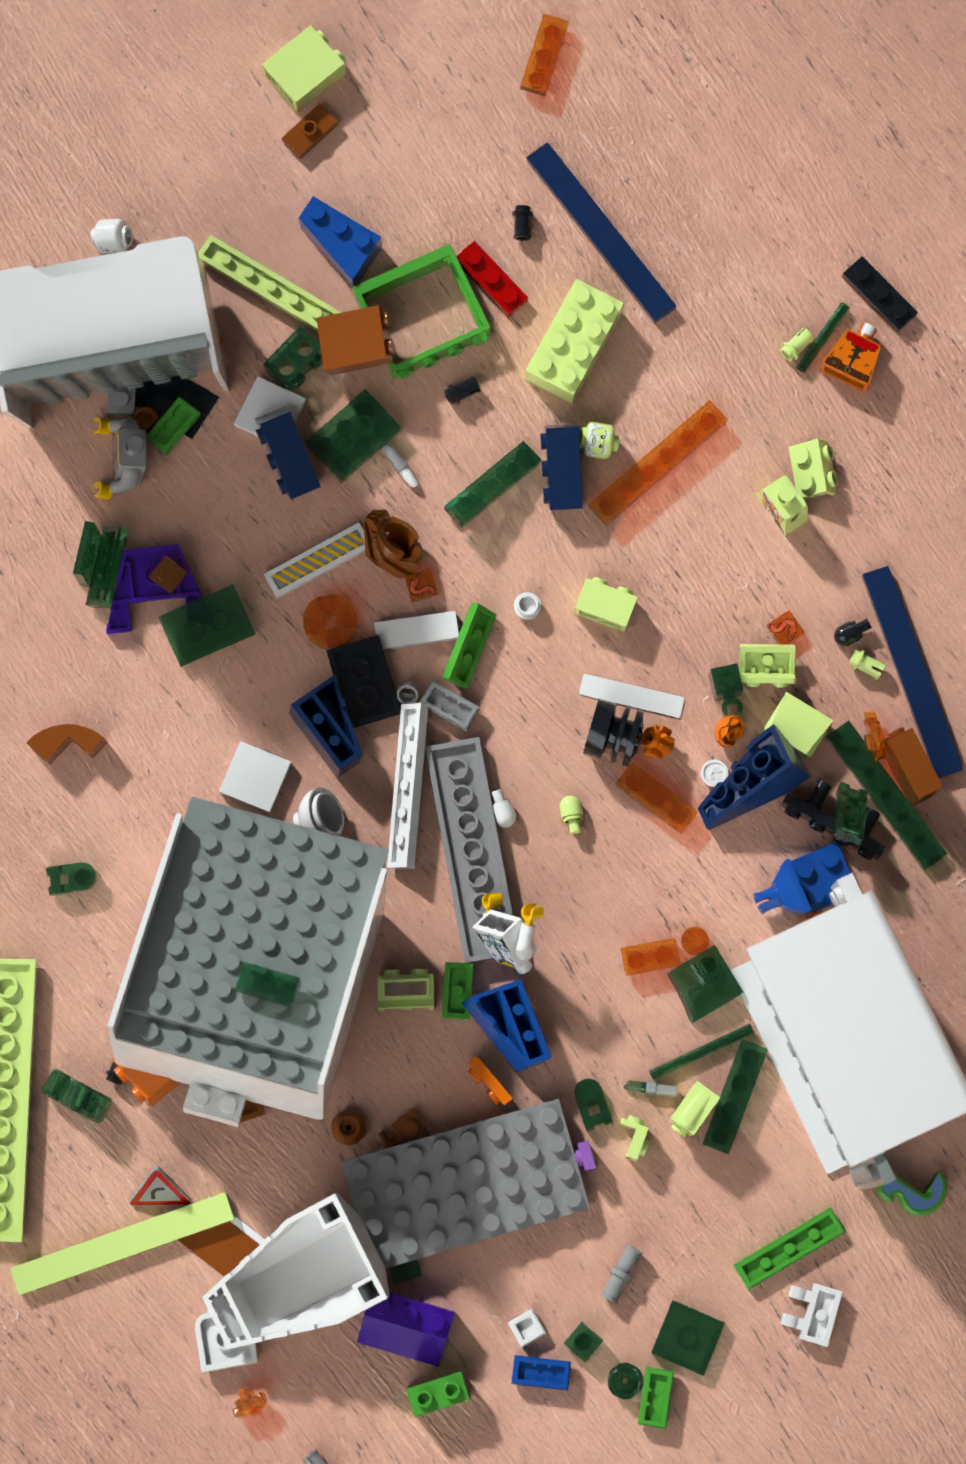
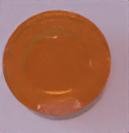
[681,926,709,955]

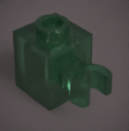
[708,663,744,716]

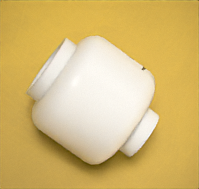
[91,219,133,254]

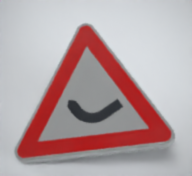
[129,1166,192,1206]

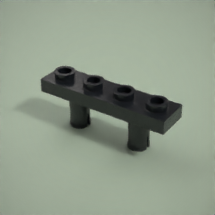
[781,780,886,860]

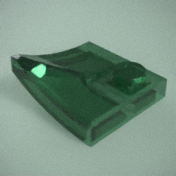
[667,945,744,1024]

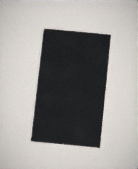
[136,375,219,439]

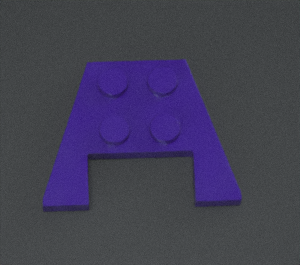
[106,544,213,635]

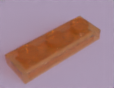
[520,14,569,97]
[615,762,698,835]

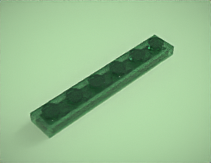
[826,721,947,871]

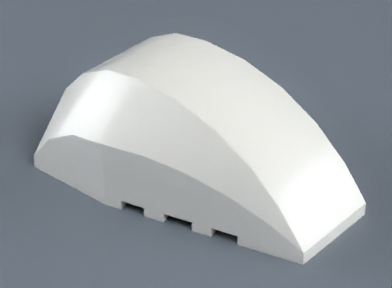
[202,1193,389,1349]

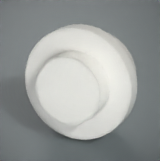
[514,592,541,620]

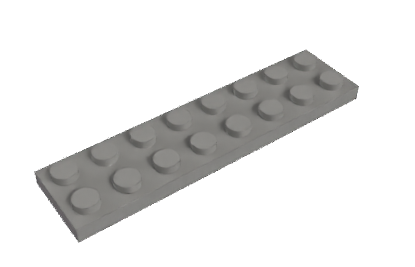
[425,737,513,963]

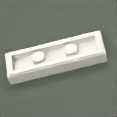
[374,611,459,650]

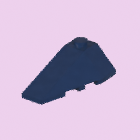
[697,724,810,830]

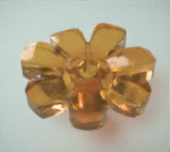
[232,1387,267,1418]

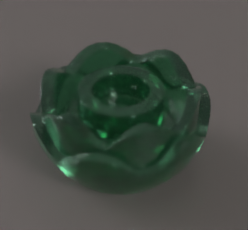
[608,1363,643,1400]

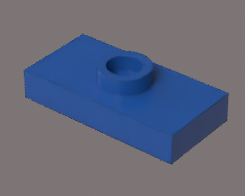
[511,1355,571,1391]

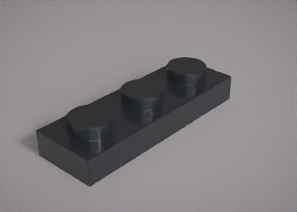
[842,256,918,333]

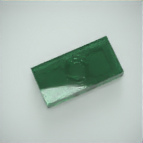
[235,962,300,1007]

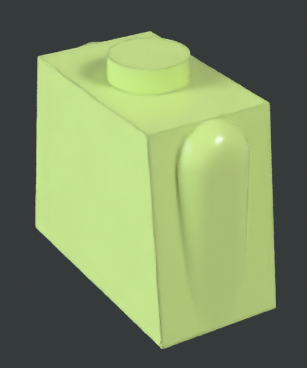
[764,692,834,759]
[669,1081,720,1137]

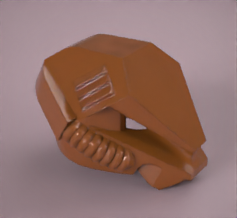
[364,509,423,578]

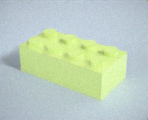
[525,279,624,404]

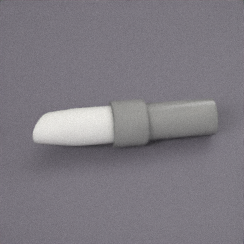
[382,443,419,487]

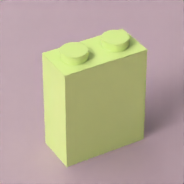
[262,25,346,112]

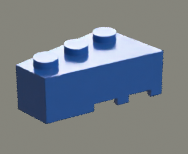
[299,196,382,288]
[462,979,552,1072]

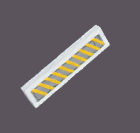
[264,523,365,599]

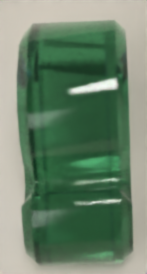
[42,1069,113,1124]

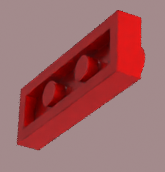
[456,240,528,318]

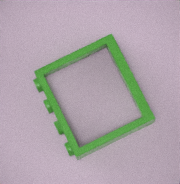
[352,244,491,380]

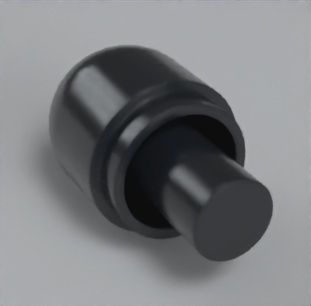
[834,619,872,647]

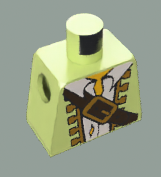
[756,475,808,536]

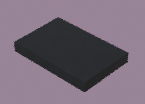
[326,635,401,728]

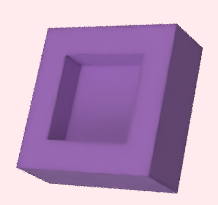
[574,1141,596,1172]

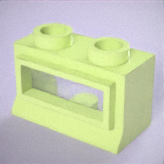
[377,969,435,1011]

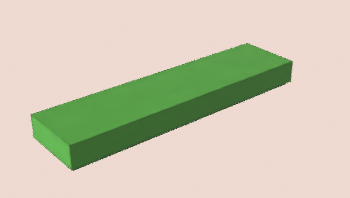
[733,1207,845,1290]

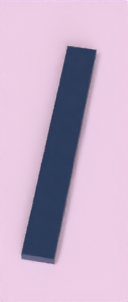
[526,142,676,324]
[862,566,963,779]

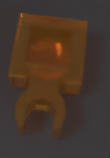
[864,711,886,761]

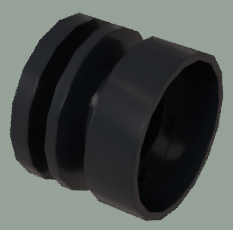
[583,699,644,767]

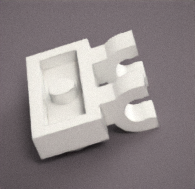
[780,1283,843,1347]

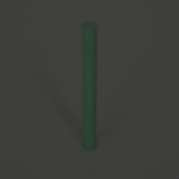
[649,1023,754,1081]

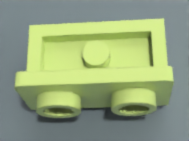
[789,439,839,500]
[739,644,796,687]

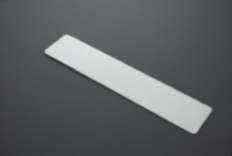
[579,674,684,718]

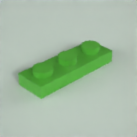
[442,603,497,689]

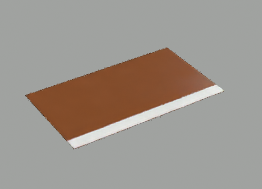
[178,1196,265,1277]

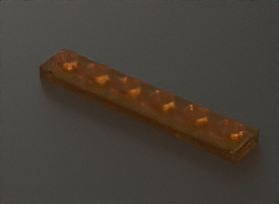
[588,400,728,526]

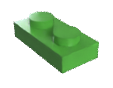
[442,962,473,1020]

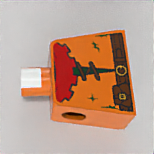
[819,323,881,393]

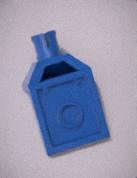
[753,842,851,917]

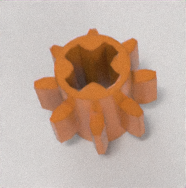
[640,724,675,760]

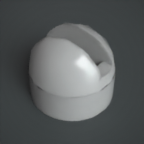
[397,681,419,704]

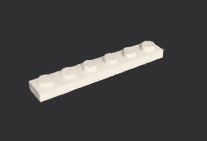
[387,703,429,869]

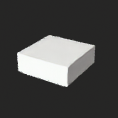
[507,1309,546,1348]

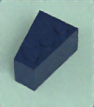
[255,407,321,499]
[540,424,583,510]
[289,674,362,778]

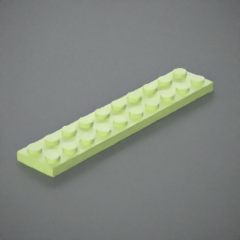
[0,959,37,1242]

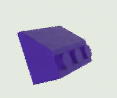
[357,1292,455,1367]

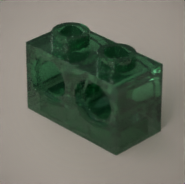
[263,326,323,391]

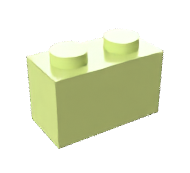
[574,577,638,632]

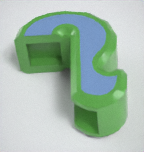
[875,1171,948,1216]

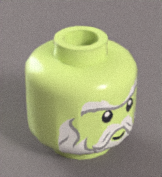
[579,422,620,460]

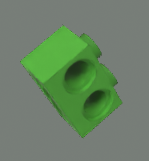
[406,1371,470,1417]

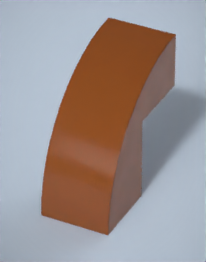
[26,724,107,765]

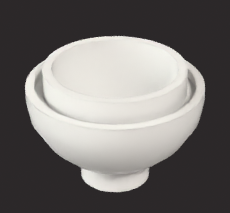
[293,787,344,836]

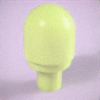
[560,795,583,834]

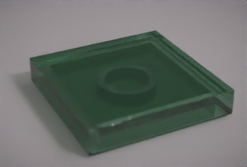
[73,521,102,587]
[651,1300,725,1376]

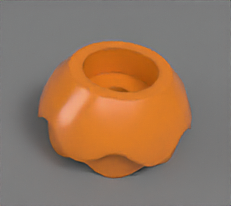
[714,715,745,747]

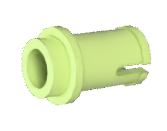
[780,328,815,362]
[849,650,886,680]

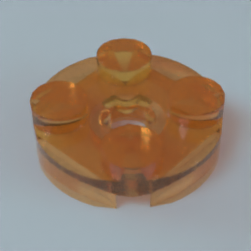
[303,594,358,649]

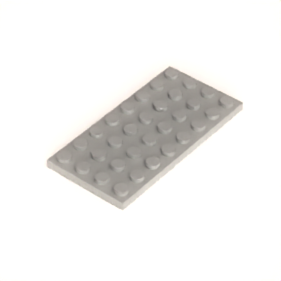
[341,1099,590,1269]

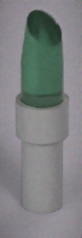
[623,1080,678,1097]

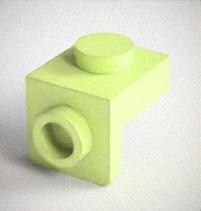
[619,1115,650,1161]

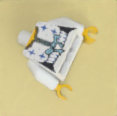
[472,892,544,974]

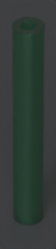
[796,302,850,373]

